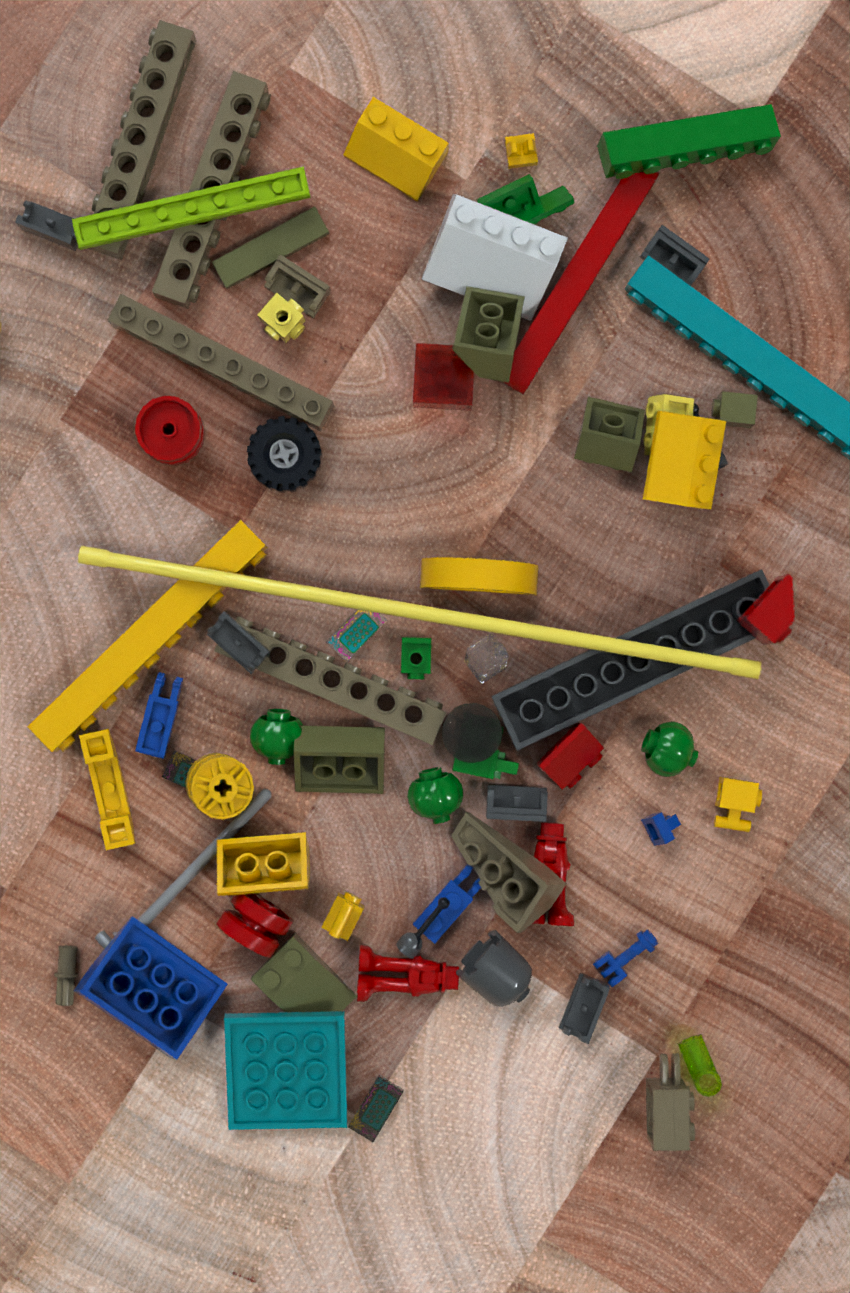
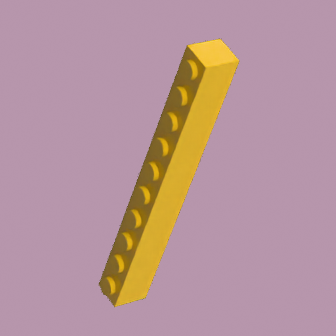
[27,520,268,752]

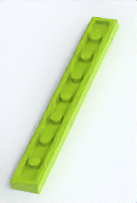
[72,166,311,250]

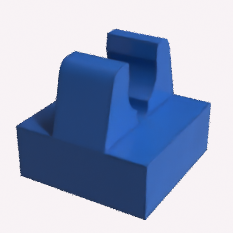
[641,812,681,846]

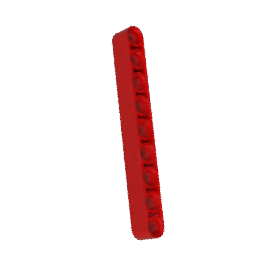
[502,172,660,395]

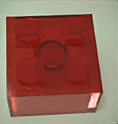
[413,343,474,411]

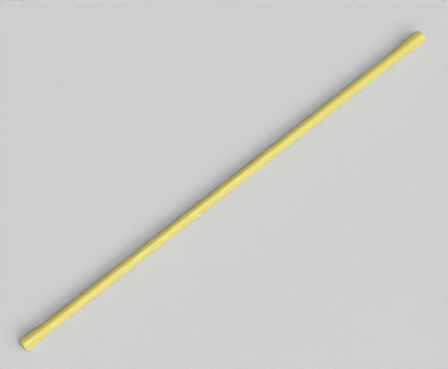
[78,546,761,679]

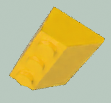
[343,97,449,202]
[643,411,726,510]
[217,832,310,896]

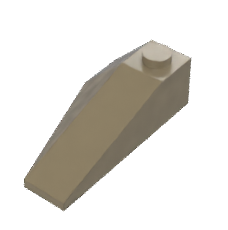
[451,812,566,933]

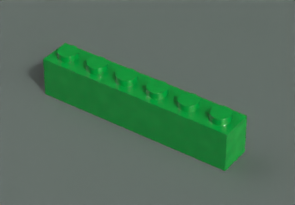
[597,104,781,179]

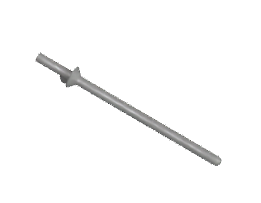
[84,789,272,975]

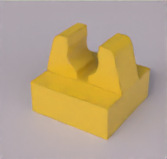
[505,133,538,169]

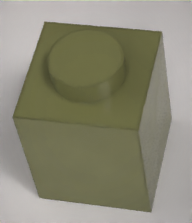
[711,391,758,428]

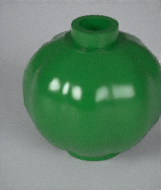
[250,708,304,765]
[641,721,699,777]
[407,767,464,824]

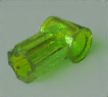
[677,1034,722,1097]

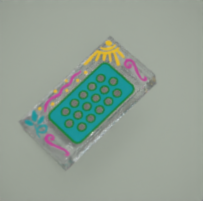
[326,609,388,662]

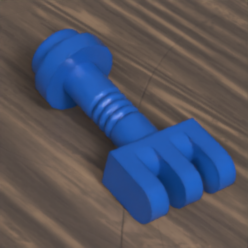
[593,929,658,987]

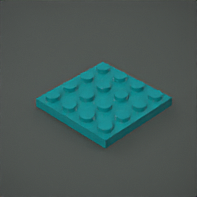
[224,1011,348,1130]

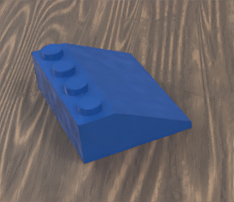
[74,916,228,1060]

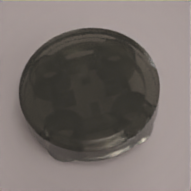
[442,703,502,763]

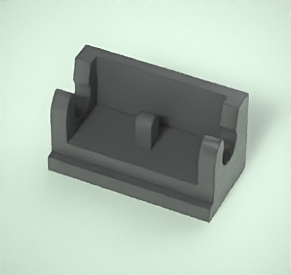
[15,200,78,251]
[640,225,710,286]
[207,611,271,674]
[486,785,548,822]
[559,973,610,1044]

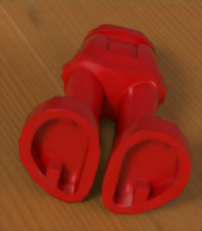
[532,822,575,926]
[357,945,459,1002]

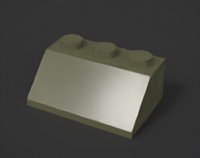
[453,286,525,383]
[294,726,385,794]

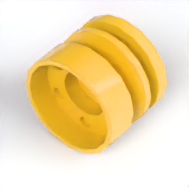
[185,752,254,820]

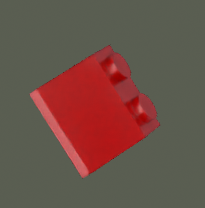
[737,573,795,645]
[535,722,604,790]

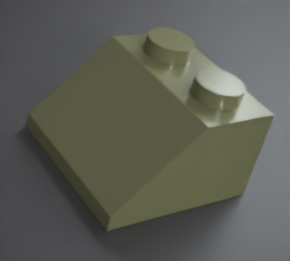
[574,396,645,472]

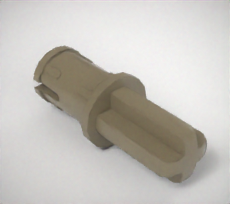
[54,946,78,1006]

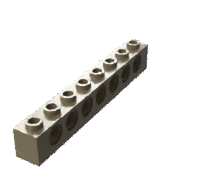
[88,20,197,260]
[152,71,271,310]
[107,294,334,432]
[214,616,447,745]

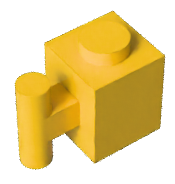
[714,777,762,832]
[321,891,365,941]

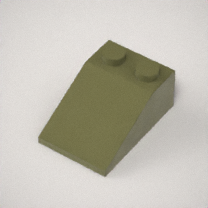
[251,932,357,1012]

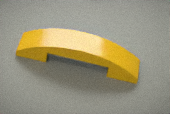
[79,728,136,850]

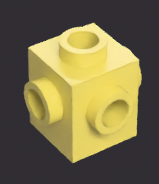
[257,293,305,343]

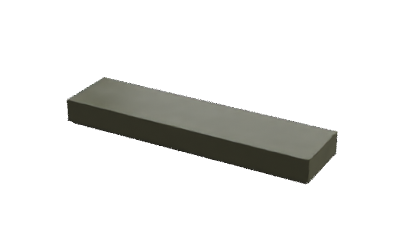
[212,206,329,289]

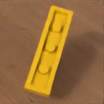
[420,557,539,596]

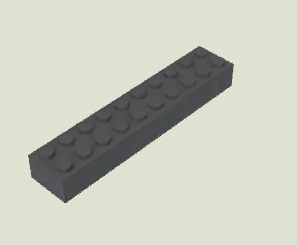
[491,569,769,751]

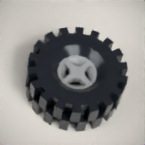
[247,416,322,493]

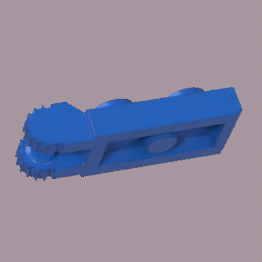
[135,672,183,759]
[413,864,481,944]

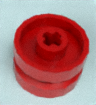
[135,395,205,466]
[216,893,294,958]

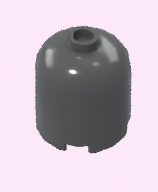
[456,930,532,1007]

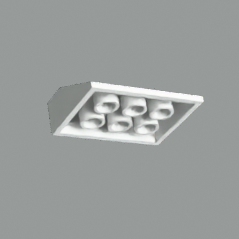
[422,194,567,321]

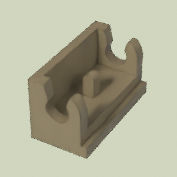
[264,254,331,319]

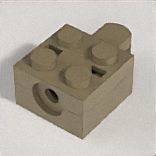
[646,1053,695,1151]

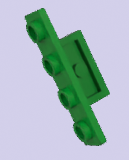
[476,174,575,225]

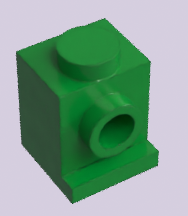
[401,637,432,680]

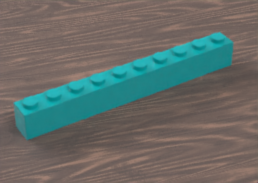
[624,255,850,460]

